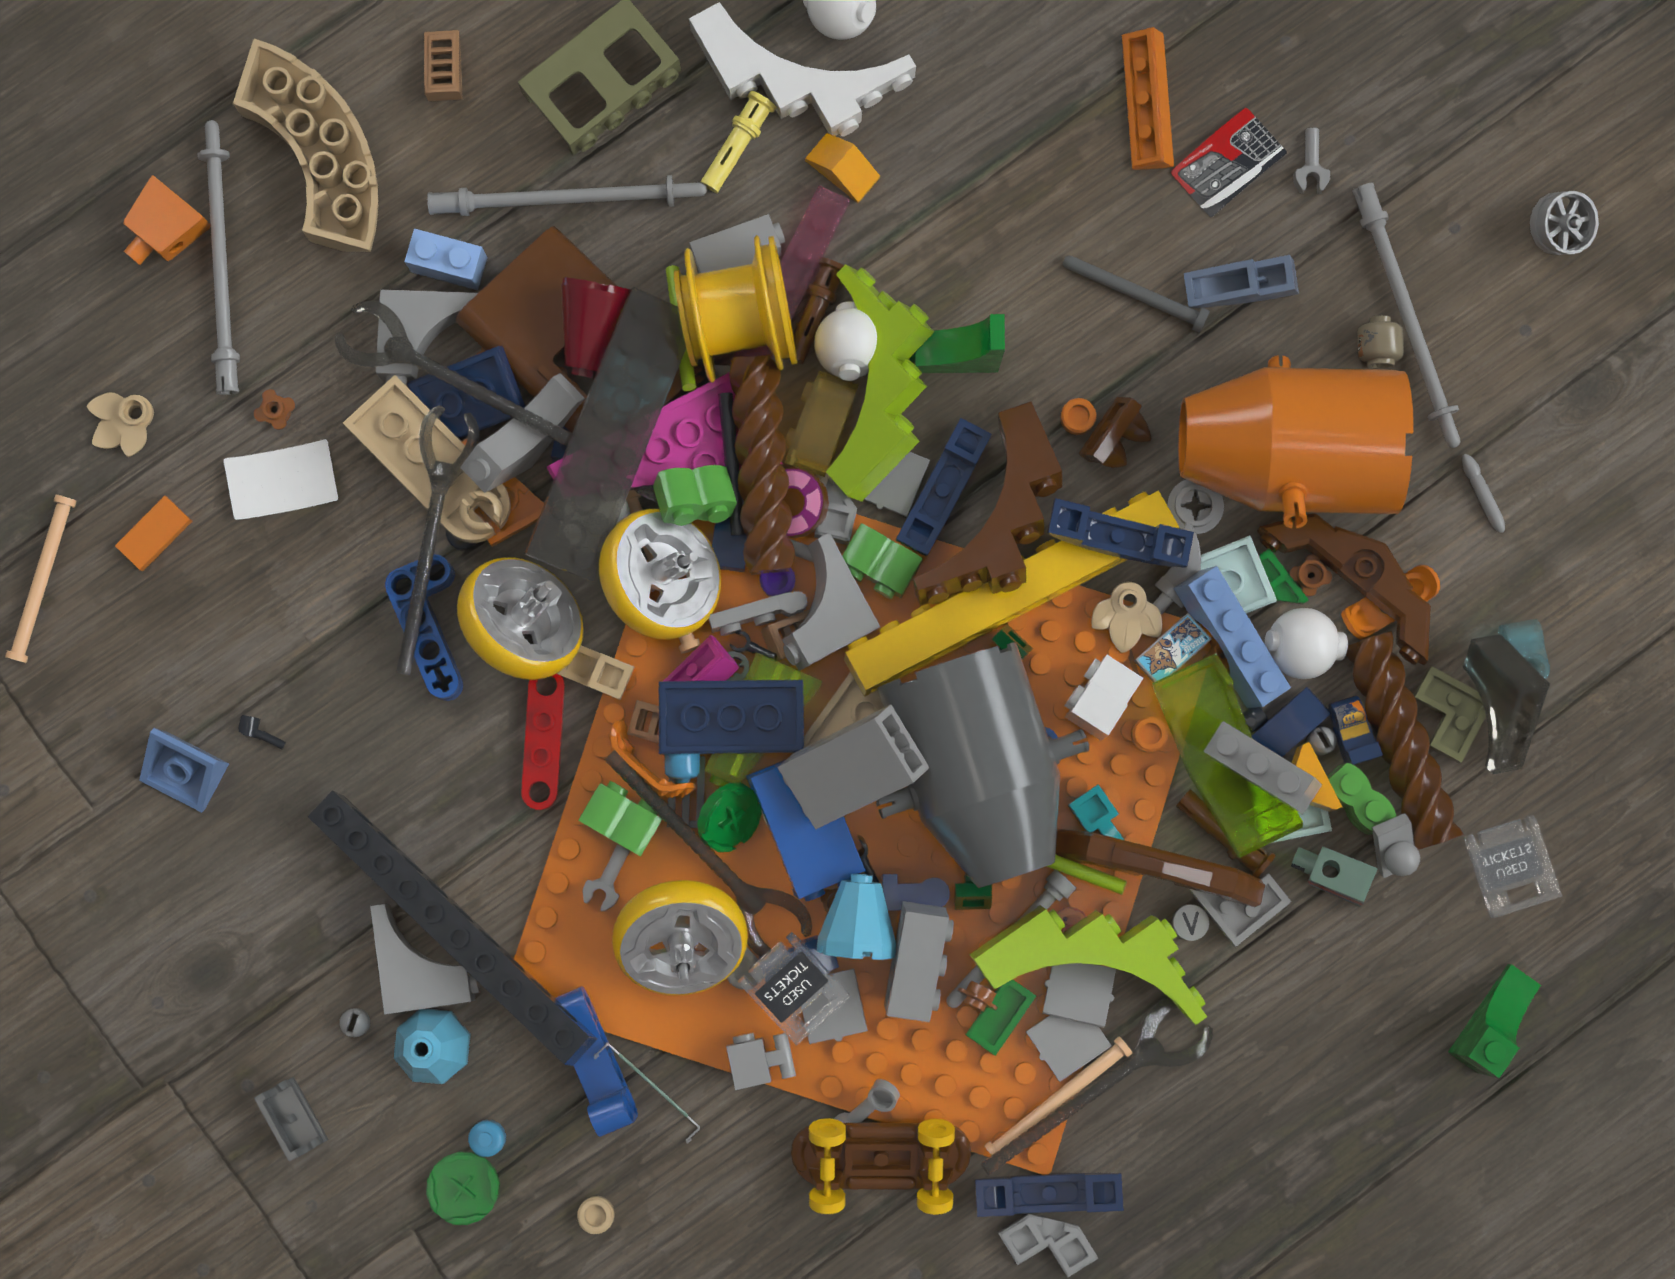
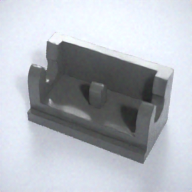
[254,1077,329,1162]

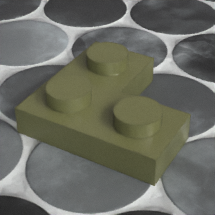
[1414,666,1495,764]

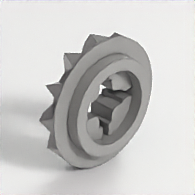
[1167,480,1224,535]

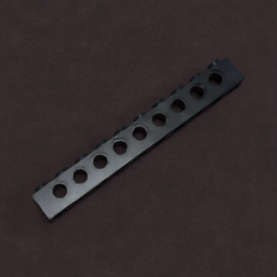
[308,790,597,1066]

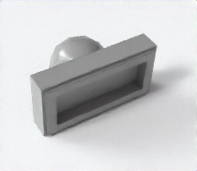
[1372,814,1421,878]

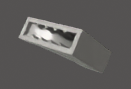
[689,214,785,273]
[376,289,478,385]
[460,373,585,493]
[782,532,880,671]
[370,904,480,1015]

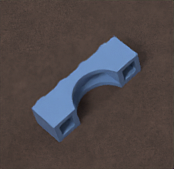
[1173,566,1291,708]

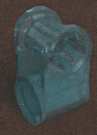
[1498,619,1550,690]

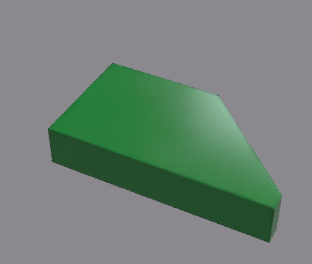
[1259,548,1309,604]

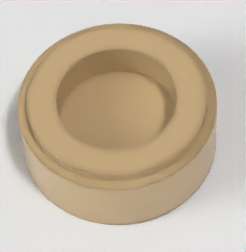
[577,1196,615,1234]

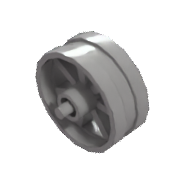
[1530,191,1599,255]

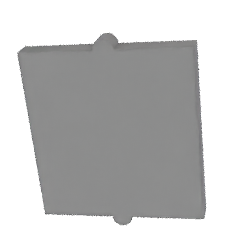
[864,452,930,517]
[1042,963,1116,1028]
[801,969,868,1044]
[1026,1015,1112,1082]

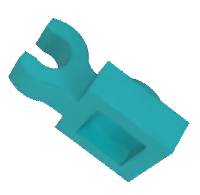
[1068,784,1124,840]

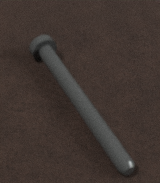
[1062,256,1210,333]

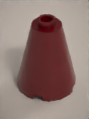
[561,277,632,378]

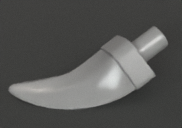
[1153,521,1201,615]

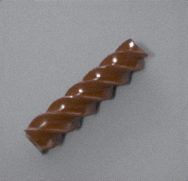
[729,354,795,575]
[1346,631,1464,850]

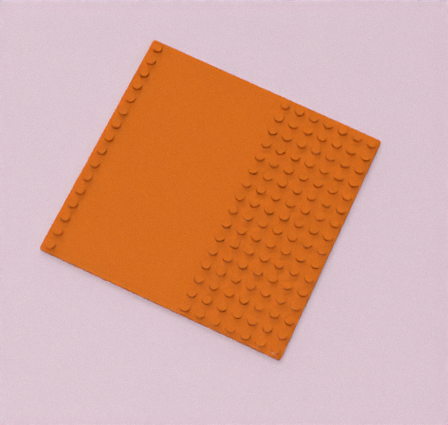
[514,514,1213,1175]

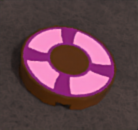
[783,467,829,539]

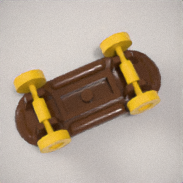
[791,1118,971,1215]

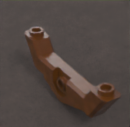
[1257,513,1431,665]
[1055,829,1265,908]

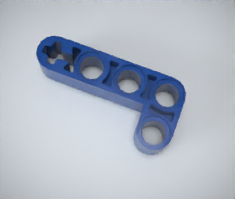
[385,554,463,701]
[556,986,638,1137]

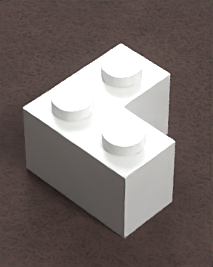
[1064,655,1143,740]

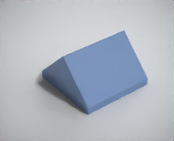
[139,728,229,813]

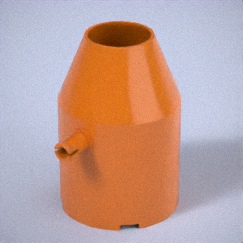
[1178,355,1413,528]

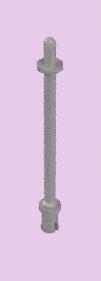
[197,120,240,395]
[427,175,707,216]
[1352,183,1460,448]

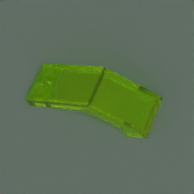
[1152,653,1303,858]

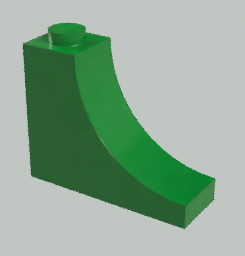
[909,314,1005,373]
[1448,964,1541,1078]

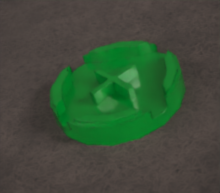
[697,782,762,852]
[426,1151,500,1225]

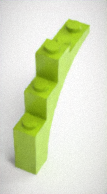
[826,264,934,501]
[969,905,1207,1025]

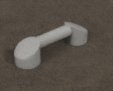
[834,1079,900,1123]

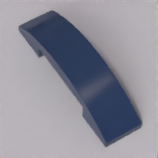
[896,418,992,557]
[1047,498,1194,568]
[975,1173,1124,1217]

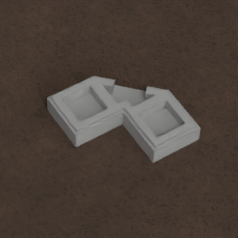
[795,461,857,545]
[998,1213,1098,1277]

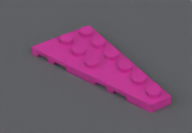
[547,372,783,499]

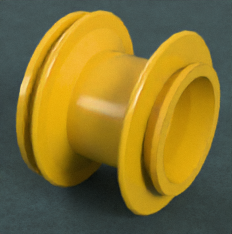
[674,235,797,383]

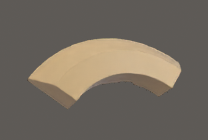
[233,39,378,252]

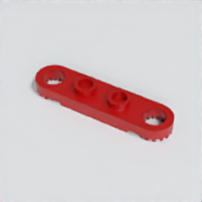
[521,674,565,810]

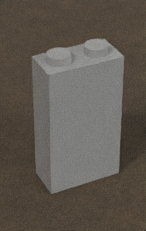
[777,704,929,830]

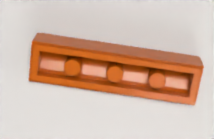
[1122,27,1174,170]

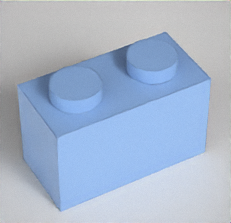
[404,229,488,290]

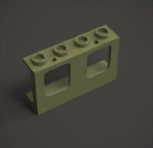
[518,0,681,155]

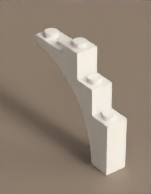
[689,2,916,136]

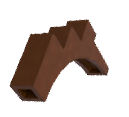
[913,401,1062,606]

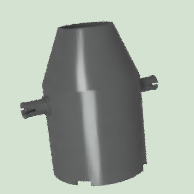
[876,642,1089,888]

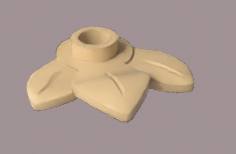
[87,392,154,457]
[1091,581,1162,653]

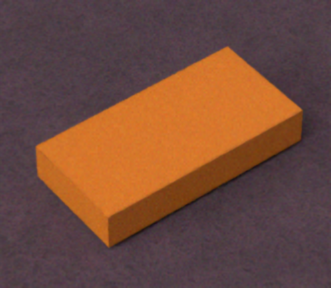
[115,496,193,571]

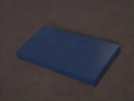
[659,680,804,755]

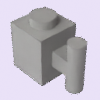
[726,1032,796,1090]

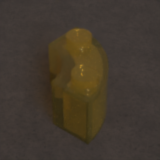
[785,370,859,477]

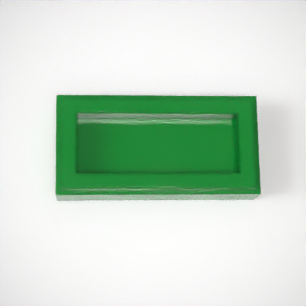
[965,979,1036,1056]

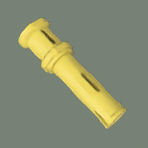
[700,91,777,194]

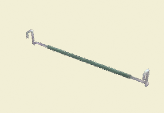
[594,1042,700,1144]

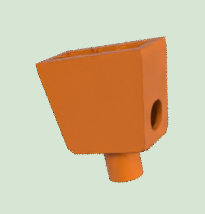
[123,175,211,265]

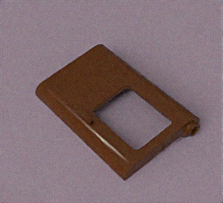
[456,226,705,446]

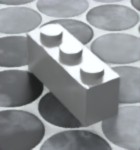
[1204,721,1322,815]
[884,901,954,1022]

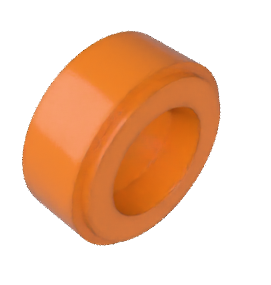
[1060,398,1096,435]
[1131,716,1169,753]

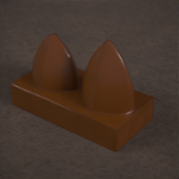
[1079,397,1151,468]

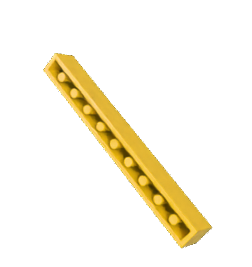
[844,490,1179,697]

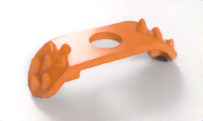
[1341,565,1440,640]
[608,720,696,798]

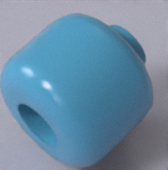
[665,754,700,783]
[468,1120,506,1157]

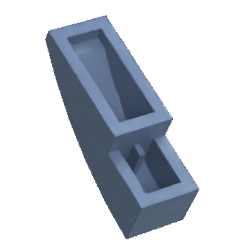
[1184,255,1299,308]

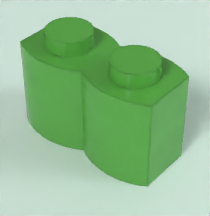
[653,465,737,526]
[842,523,923,599]
[1327,763,1396,835]
[578,781,662,857]

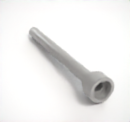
[946,870,1076,1008]

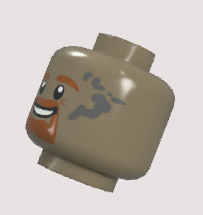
[1357,315,1404,369]

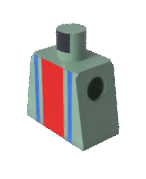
[1291,847,1378,907]

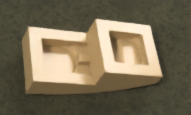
[557,645,635,700]

